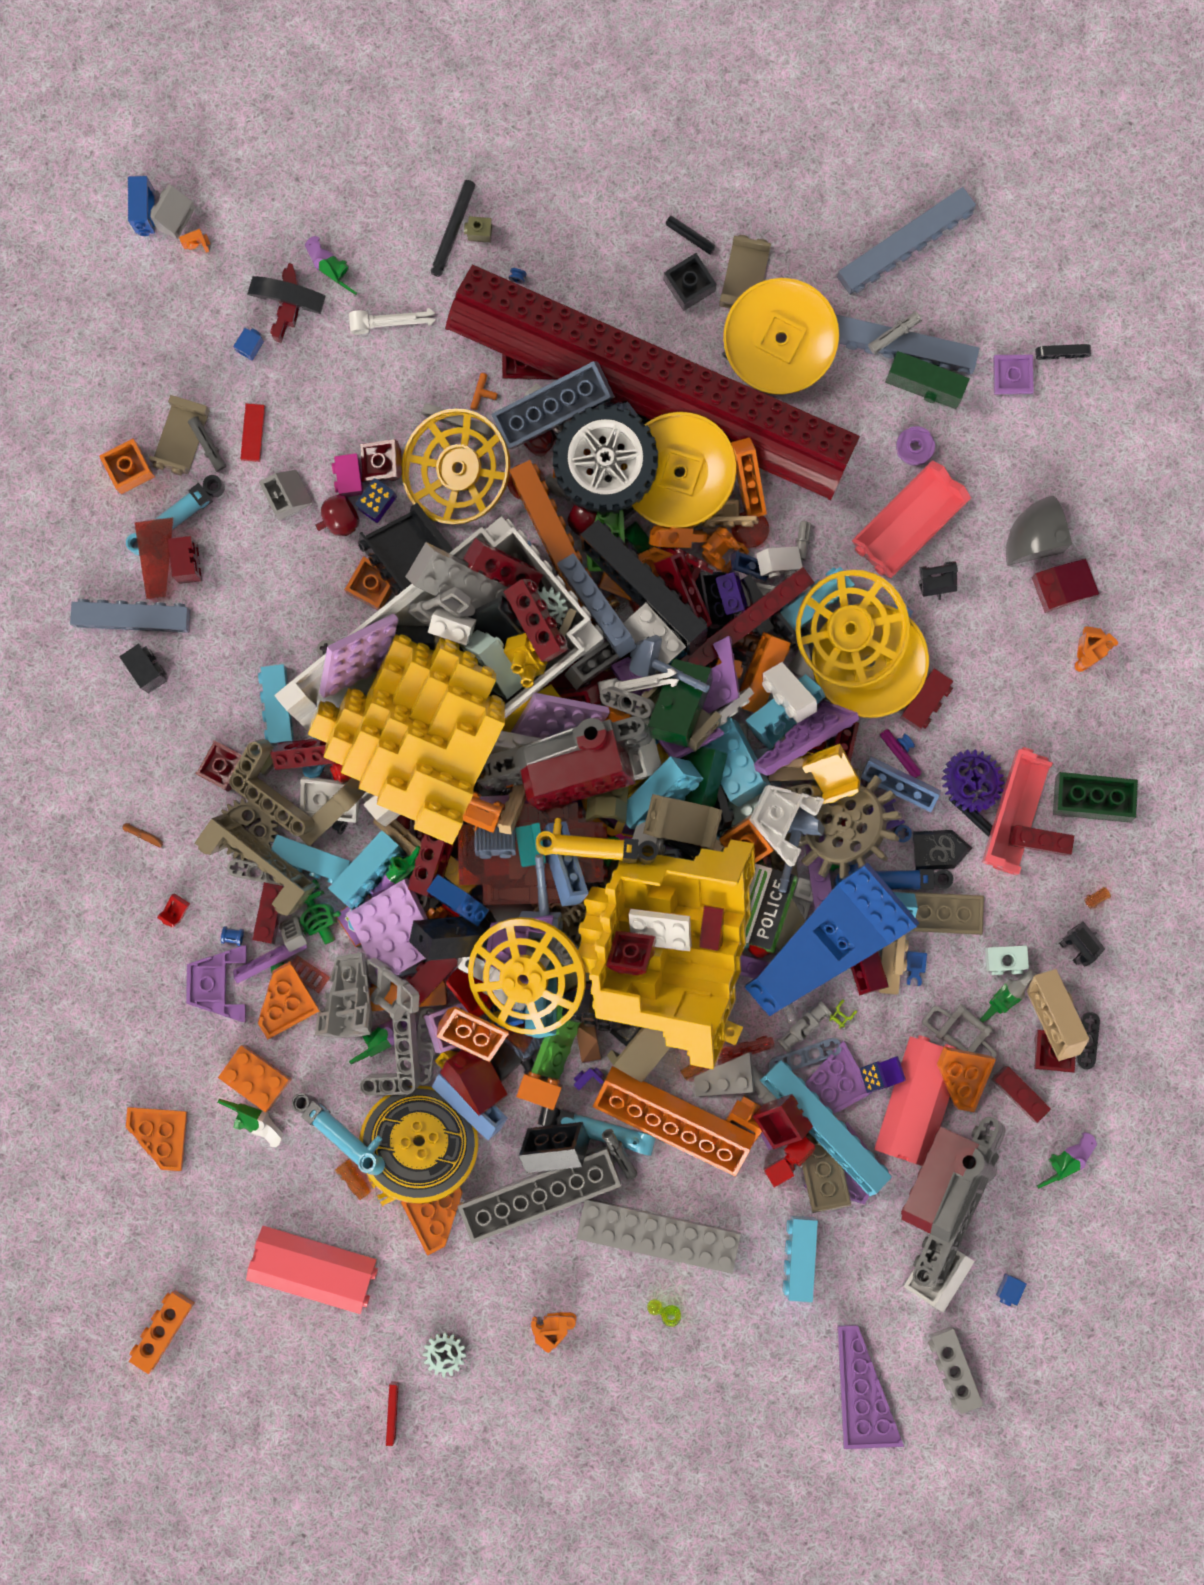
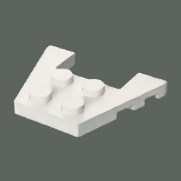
[750,785,824,866]

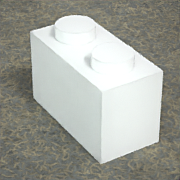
[756,546,802,578]
[428,607,476,645]

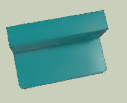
[515,823,546,867]

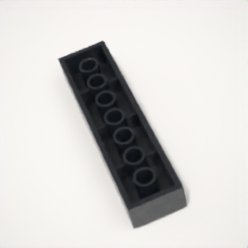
[581,520,707,656]

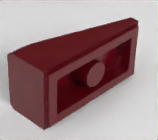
[699,905,724,951]

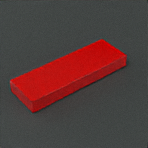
[240,403,265,462]
[386,1381,399,1446]

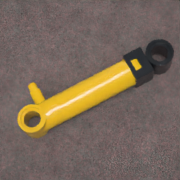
[535,818,658,865]

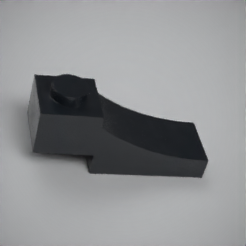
[741,574,774,637]

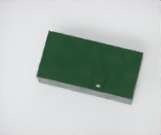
[885,351,970,409]
[648,659,713,748]
[680,747,728,808]
[1053,772,1138,823]

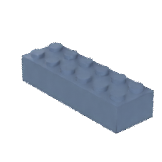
[491,361,615,449]

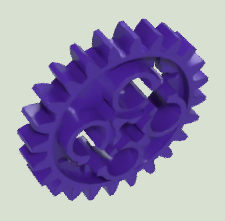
[941,749,1005,812]

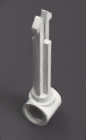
[349,308,435,335]
[597,668,679,700]

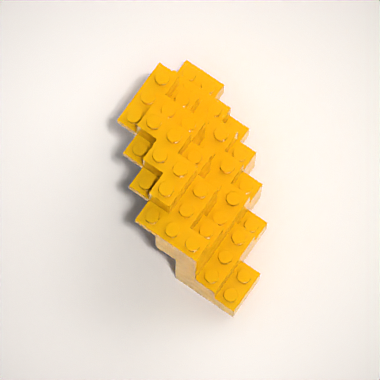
[308,634,505,844]
[578,840,755,1069]

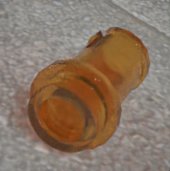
[1084,887,1111,909]
[680,1064,705,1081]

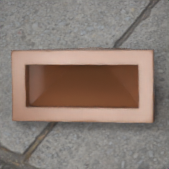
[577,1022,601,1063]

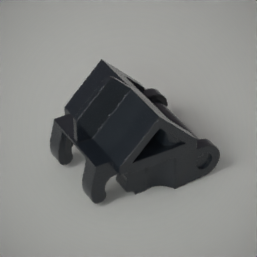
[918,561,958,600]
[1059,921,1105,967]

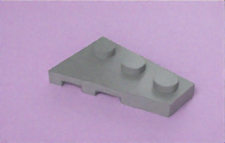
[694,1052,755,1097]

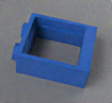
[128,176,155,236]
[427,875,489,926]

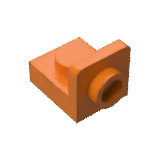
[179,229,211,253]

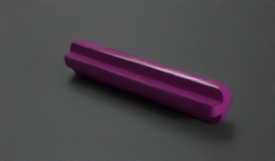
[880,729,922,778]

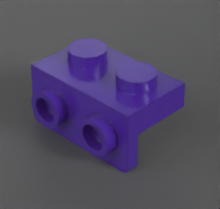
[574,1067,605,1090]

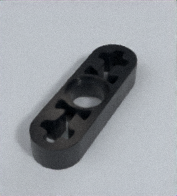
[1035,344,1091,360]
[1076,1012,1100,1069]

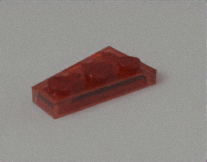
[717,1036,775,1065]

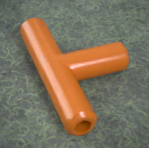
[470,373,498,411]

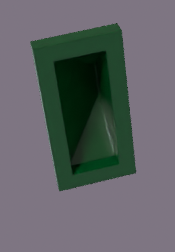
[624,521,656,554]

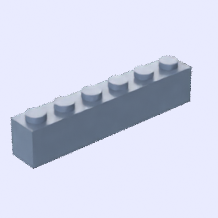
[557,553,636,658]
[70,599,191,633]

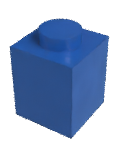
[233,328,264,361]
[996,1273,1027,1306]

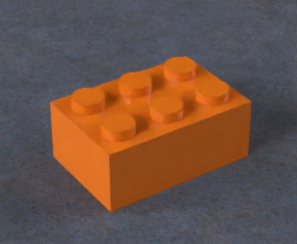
[218,1045,292,1112]

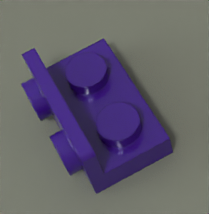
[716,572,748,615]

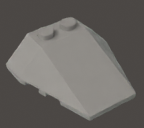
[315,952,373,1038]

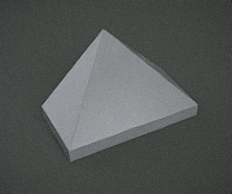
[788,644,815,681]

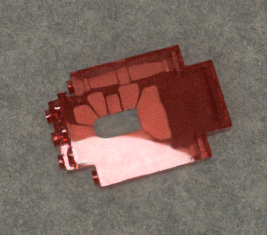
[458,802,608,905]

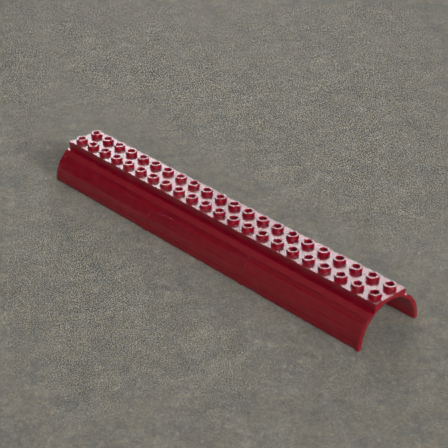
[445,264,860,501]

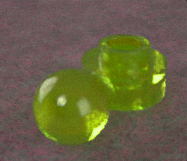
[647,1299,681,1327]

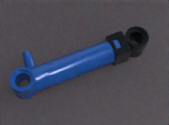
[834,863,954,890]

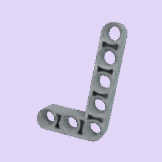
[360,998,420,1096]

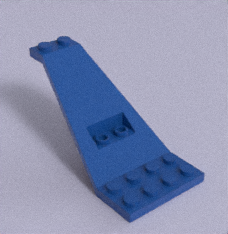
[744,862,919,1017]

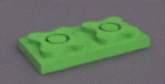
[532,1005,580,1079]

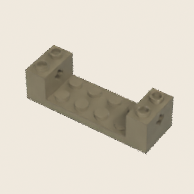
[195,813,317,916]

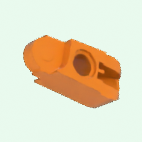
[649,525,707,548]

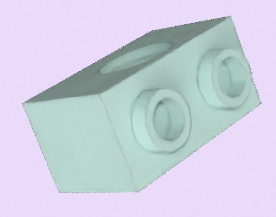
[985,946,1029,975]

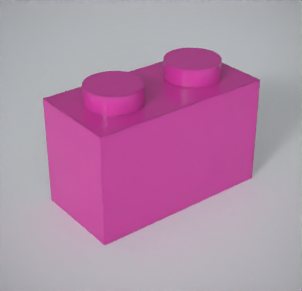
[332,453,363,497]

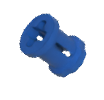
[220,926,244,946]

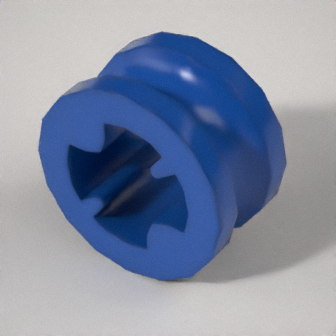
[508,268,527,284]
[897,733,915,753]
[894,825,912,843]

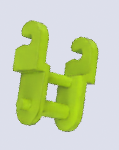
[829,999,858,1029]

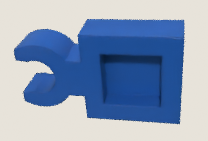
[906,951,927,986]

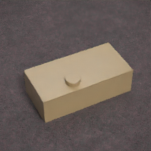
[1026,969,1089,1061]

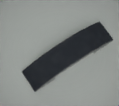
[247,276,326,314]

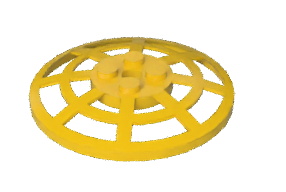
[402,408,510,525]
[796,570,910,688]
[468,917,586,1035]

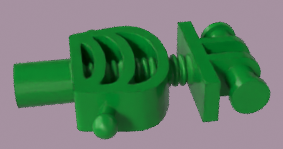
[300,879,341,945]

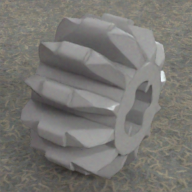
[548,932,578,965]

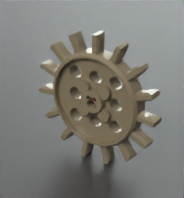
[798,768,902,879]

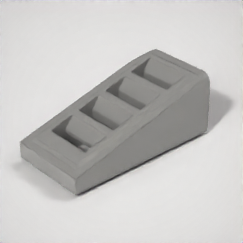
[279,915,307,952]

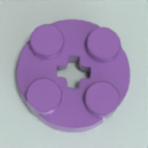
[896,426,935,466]

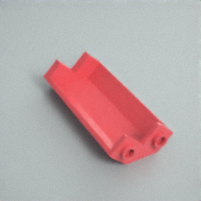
[852,460,971,578]
[982,747,1053,875]
[874,1035,957,1166]
[246,1226,378,1314]

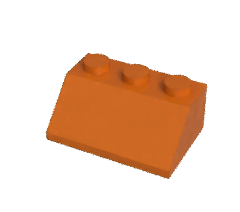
[437,1006,509,1062]

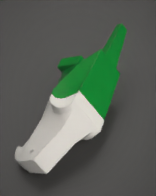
[217,1098,284,1147]

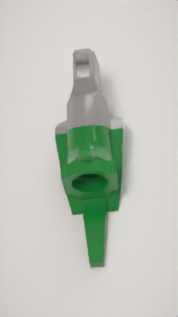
[980,969,1036,1023]

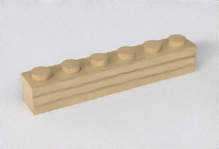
[497,784,527,835]
[373,818,434,858]

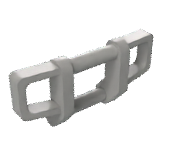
[408,587,475,624]
[366,958,419,1021]
[922,1004,997,1058]

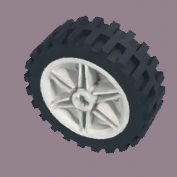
[552,404,658,515]

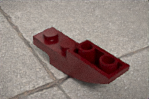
[270,263,299,343]

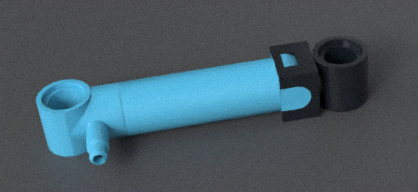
[126,475,225,559]
[292,1093,385,1175]
[537,1106,656,1156]

